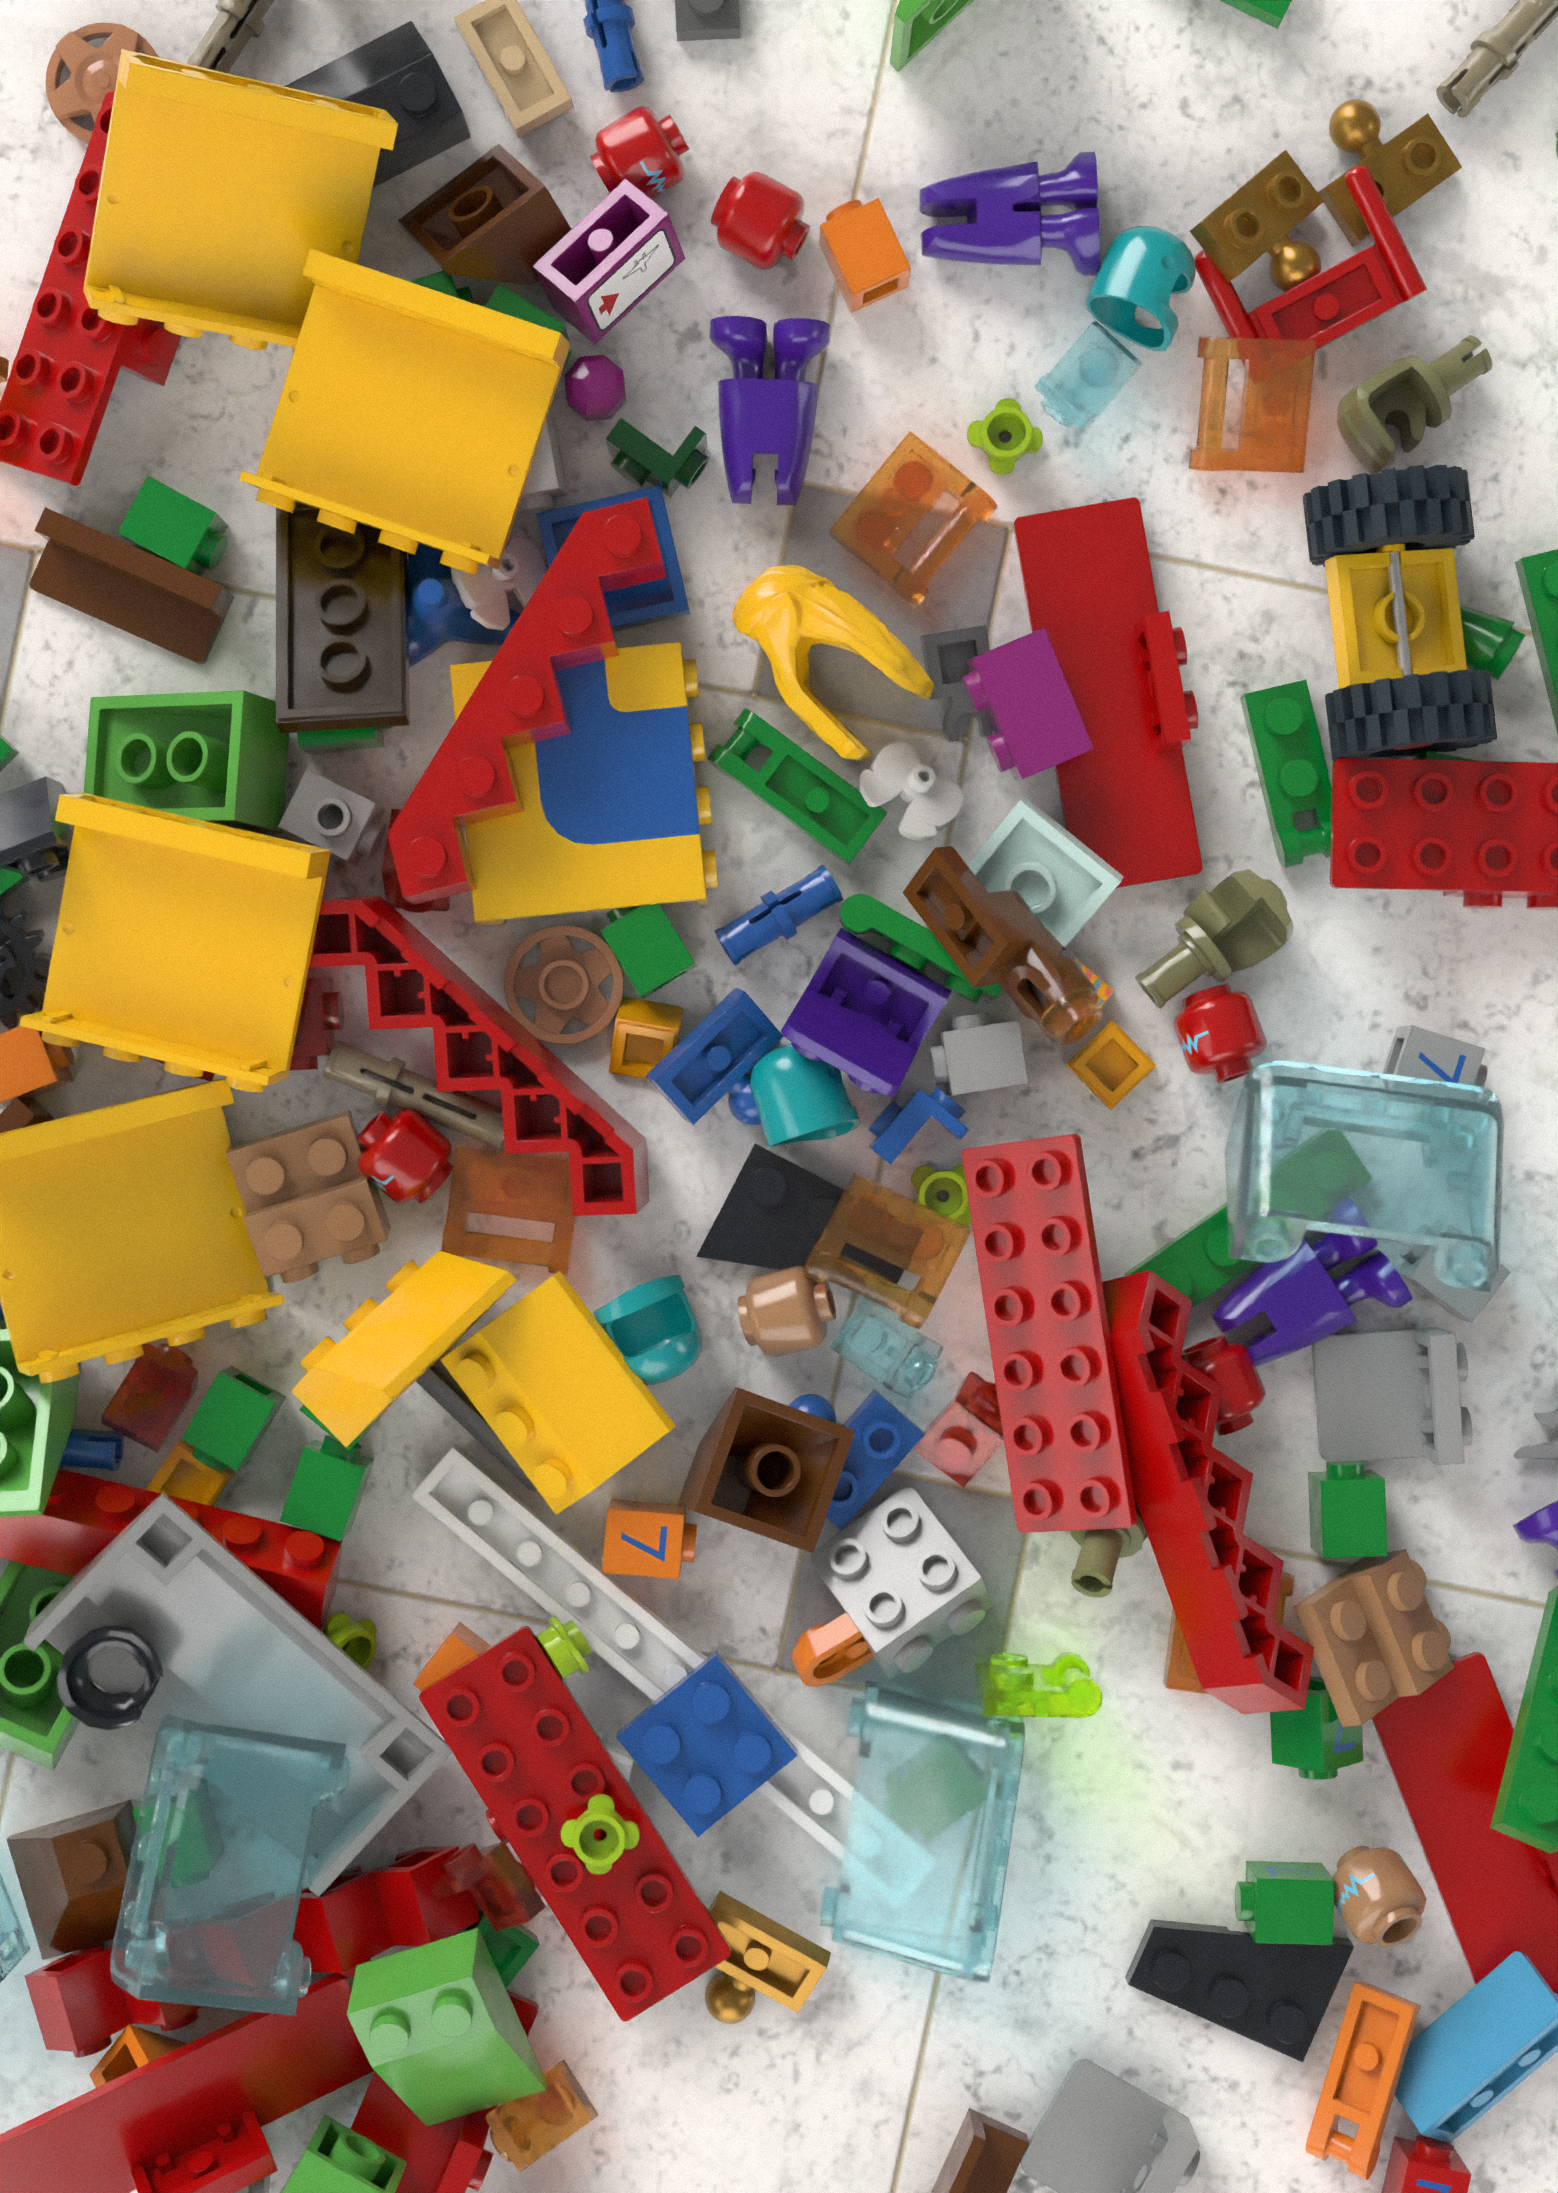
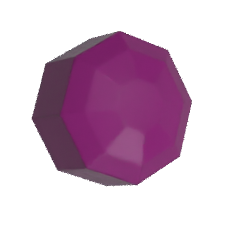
[564,354,627,422]

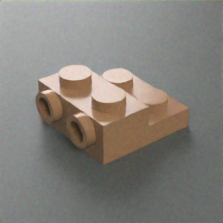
[225,1110,391,1283]
[1293,1549,1454,1727]

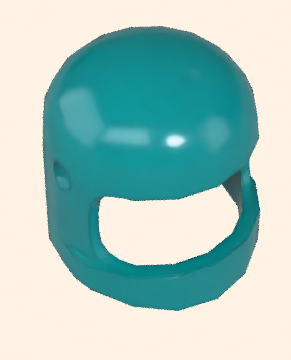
[1085,226,1195,351]
[750,1044,861,1147]
[593,1275,702,1385]

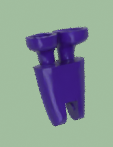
[919,151,1100,276]
[709,316,831,506]
[1211,1198,1413,1367]

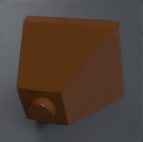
[398,144,571,286]
[677,1387,855,1553]
[6,1800,167,1960]

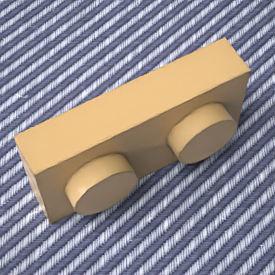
[454,0,574,138]

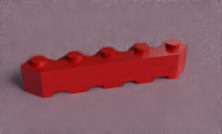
[387,497,666,904]
[309,896,649,1216]
[1102,1270,1314,1714]
[24,1846,481,2058]

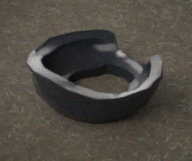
[57,1625,163,1730]

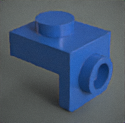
[868,1087,969,1165]

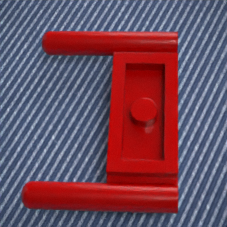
[1194,165,1428,384]

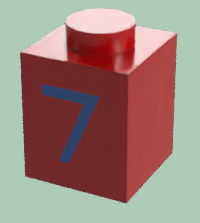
[1381,2134,1472,2193]

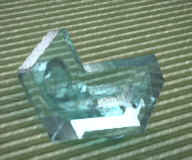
[1034,321,1143,429]
[830,1295,944,1399]

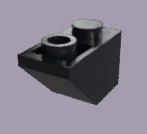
[0,776,74,882]

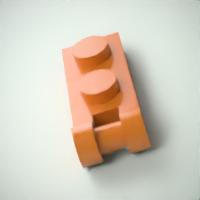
[1305,1980,1421,2180]

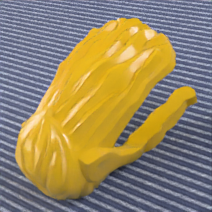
[732,564,934,761]

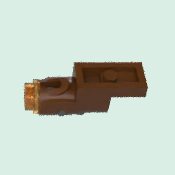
[902,846,1103,1045]

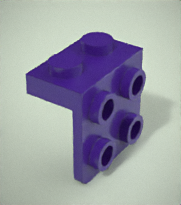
[781,928,952,1096]

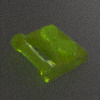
[974,1652,1103,1718]

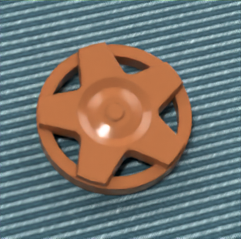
[45,22,159,144]
[504,925,624,1045]

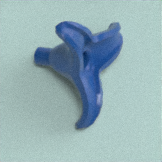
[408,543,521,668]

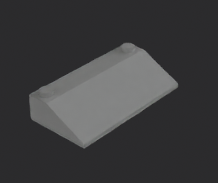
[23,1492,452,1897]

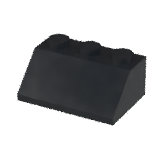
[284,21,471,188]

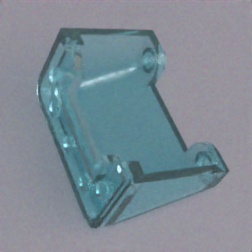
[1225,1060,1504,1292]
[820,1680,1025,1983]
[110,1714,349,2016]

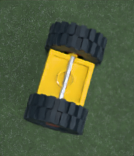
[1303,465,1497,761]

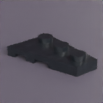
[696,1143,924,1288]
[1125,1919,1354,2062]

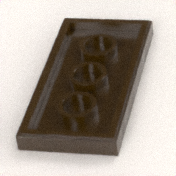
[276,502,410,733]

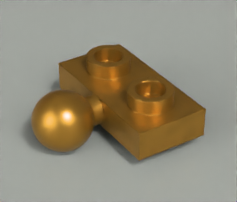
[1318,99,1462,246]
[1190,150,1324,292]
[705,1891,831,2024]

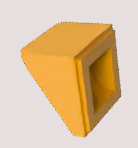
[608,997,684,1080]

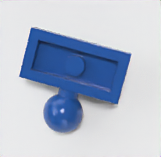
[646,988,784,1125]
[789,1389,925,1530]

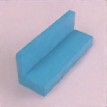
[1394,1951,1558,2143]

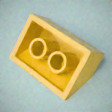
[291,1251,517,1447]
[440,1270,676,1515]

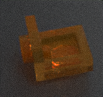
[486,2060,599,2172]

